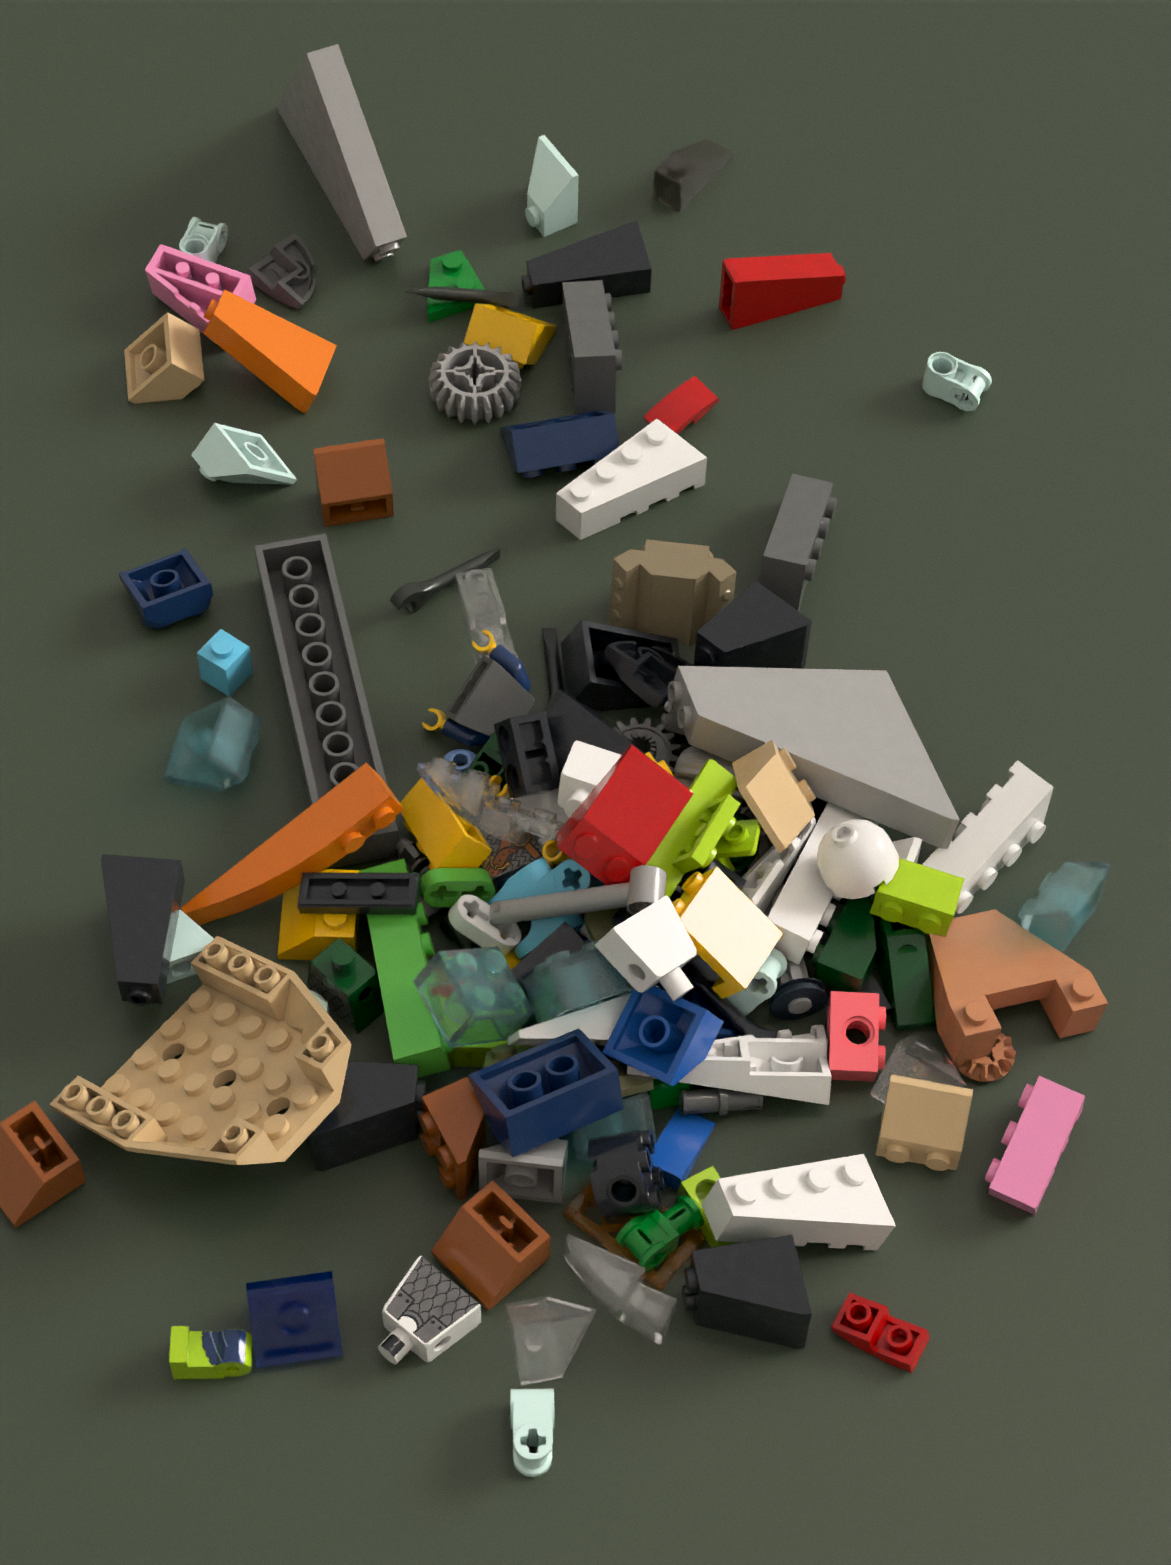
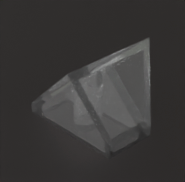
[870,1034,966,1103]
[505,1296,597,1386]

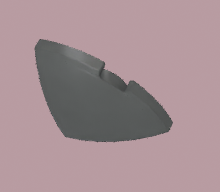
[246,233,316,309]

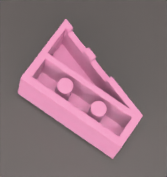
[145,244,256,347]
[985,1076,1085,1215]

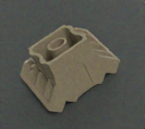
[608,539,736,647]

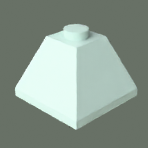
[525,135,579,237]
[191,423,297,485]

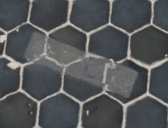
[456,568,518,665]
[417,757,565,843]

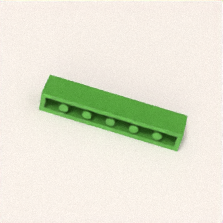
[359,858,454,1078]

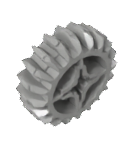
[428,340,521,425]

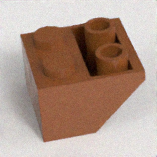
[313,438,394,527]
[418,1077,486,1201]
[0,1100,86,1228]
[431,1180,551,1311]

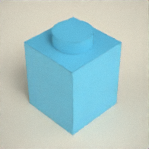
[197,629,253,697]

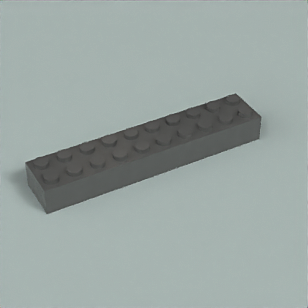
[254,533,399,869]

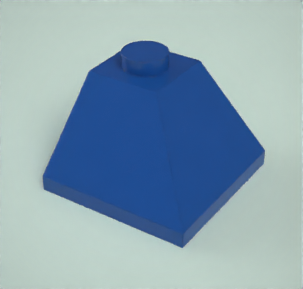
[602,986,724,1086]

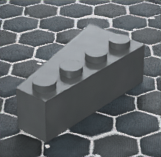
[562,280,622,414]
[759,474,837,611]

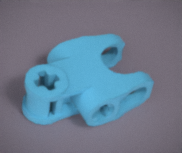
[488,858,605,960]

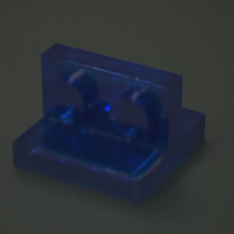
[246,1271,343,1368]

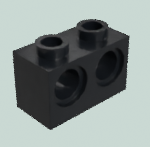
[494,711,560,800]

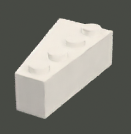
[922,760,1054,914]

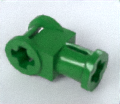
[616,1195,704,1272]

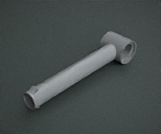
[490,865,667,925]

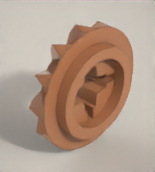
[954,1031,1016,1082]

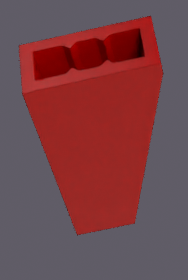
[719,253,846,330]

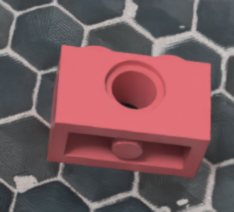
[827,991,886,1082]

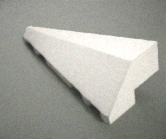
[689,817,816,982]
[627,1025,832,1105]

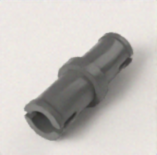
[678,1088,763,1116]

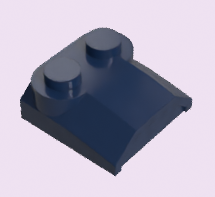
[118,548,214,629]

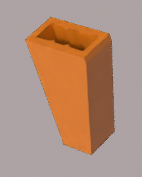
[203,289,337,414]

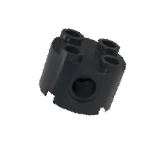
[588,1129,665,1221]

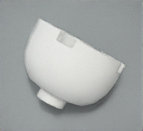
[817,819,899,899]

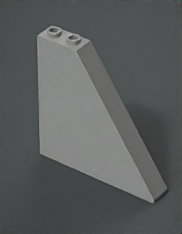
[276,44,407,262]
[667,666,960,849]

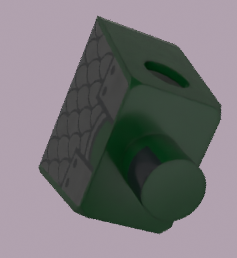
[307,939,385,1034]

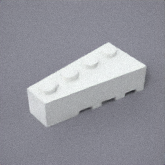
[556,419,707,540]
[701,1154,896,1251]

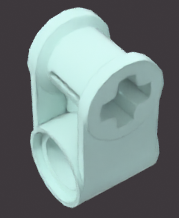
[179,217,228,263]
[922,352,992,411]
[714,948,787,1016]
[510,1388,554,1477]

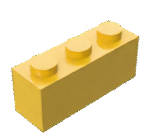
[400,772,492,870]

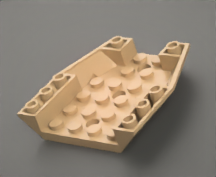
[49,936,352,1165]

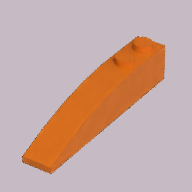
[181,763,404,925]

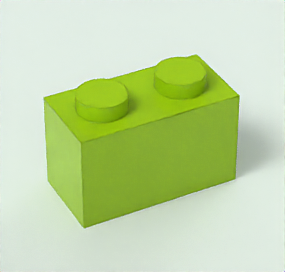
[870,858,965,937]

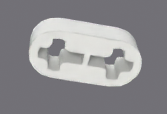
[448,894,521,956]

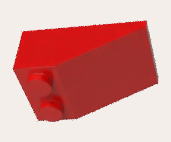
[556,744,693,885]

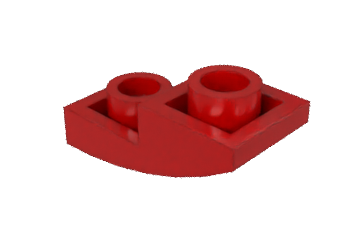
[643,376,719,434]
[831,1292,930,1373]

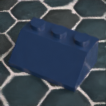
[501,410,619,478]
[469,1028,624,1157]

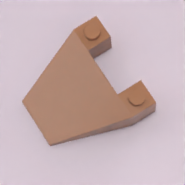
[925,909,1108,1063]

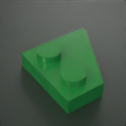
[427,250,485,323]

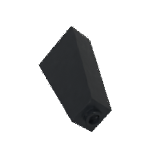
[521,221,652,308]
[101,854,185,1006]

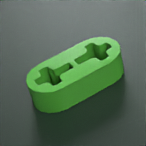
[420,868,495,907]

